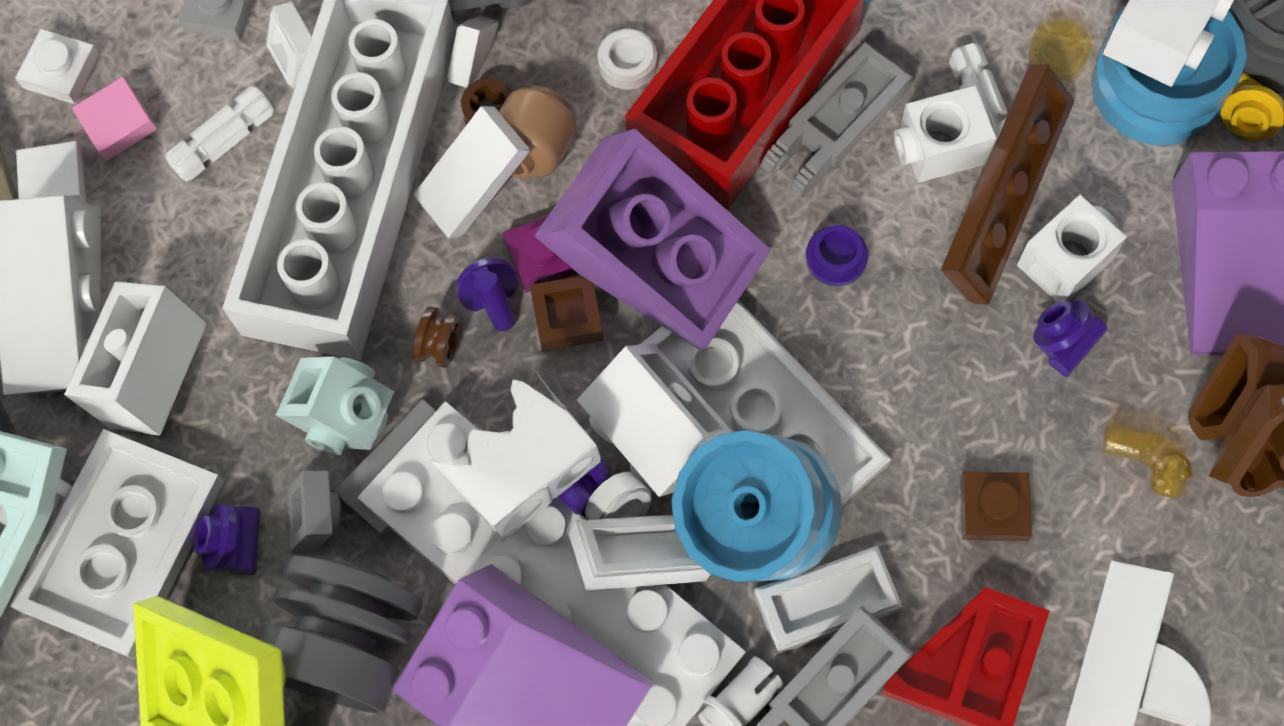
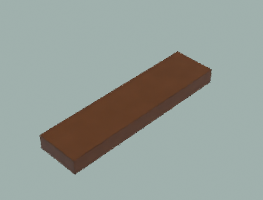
[941,64,1075,305]

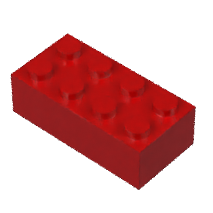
[625,0,864,210]

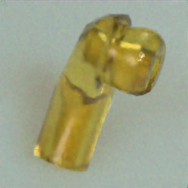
[1102,422,1193,498]

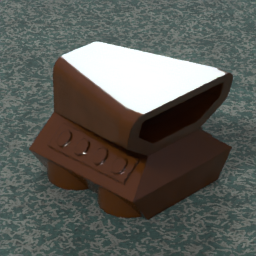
[1188,333,1284,497]

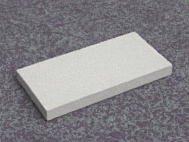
[640,300,891,508]

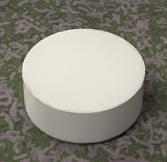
[598,29,657,90]
[585,472,652,520]

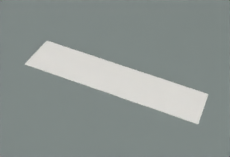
[1066,560,1174,726]

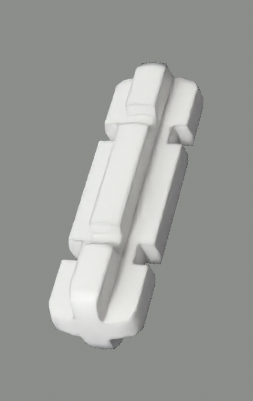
[949,43,1008,153]
[165,86,274,181]

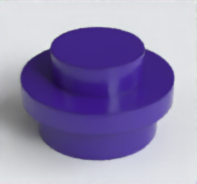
[805,225,868,286]

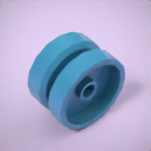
[1091,6,1247,145]
[672,430,843,582]

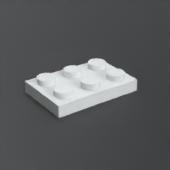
[10,429,224,660]

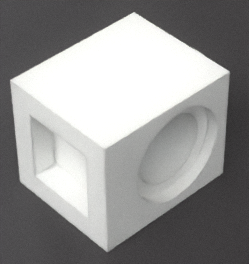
[894,85,997,183]
[1017,195,1127,302]

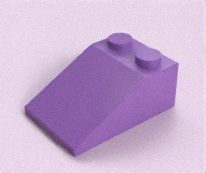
[534,129,771,350]
[1172,151,1284,355]
[392,564,654,726]

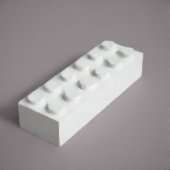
[222,0,456,361]

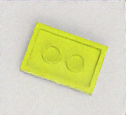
[133,596,286,726]

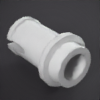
[698,657,785,726]

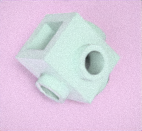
[276,356,395,455]

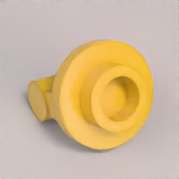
[1221,72,1284,141]

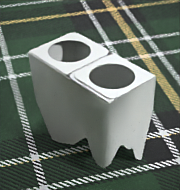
[429,371,601,541]

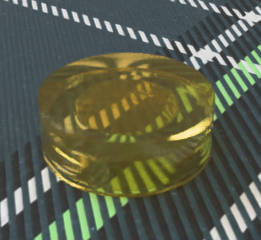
[1028,19,1092,81]

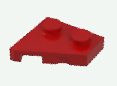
[881,587,1050,726]

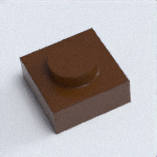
[530,276,604,352]
[960,471,1032,541]

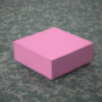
[72,76,157,161]

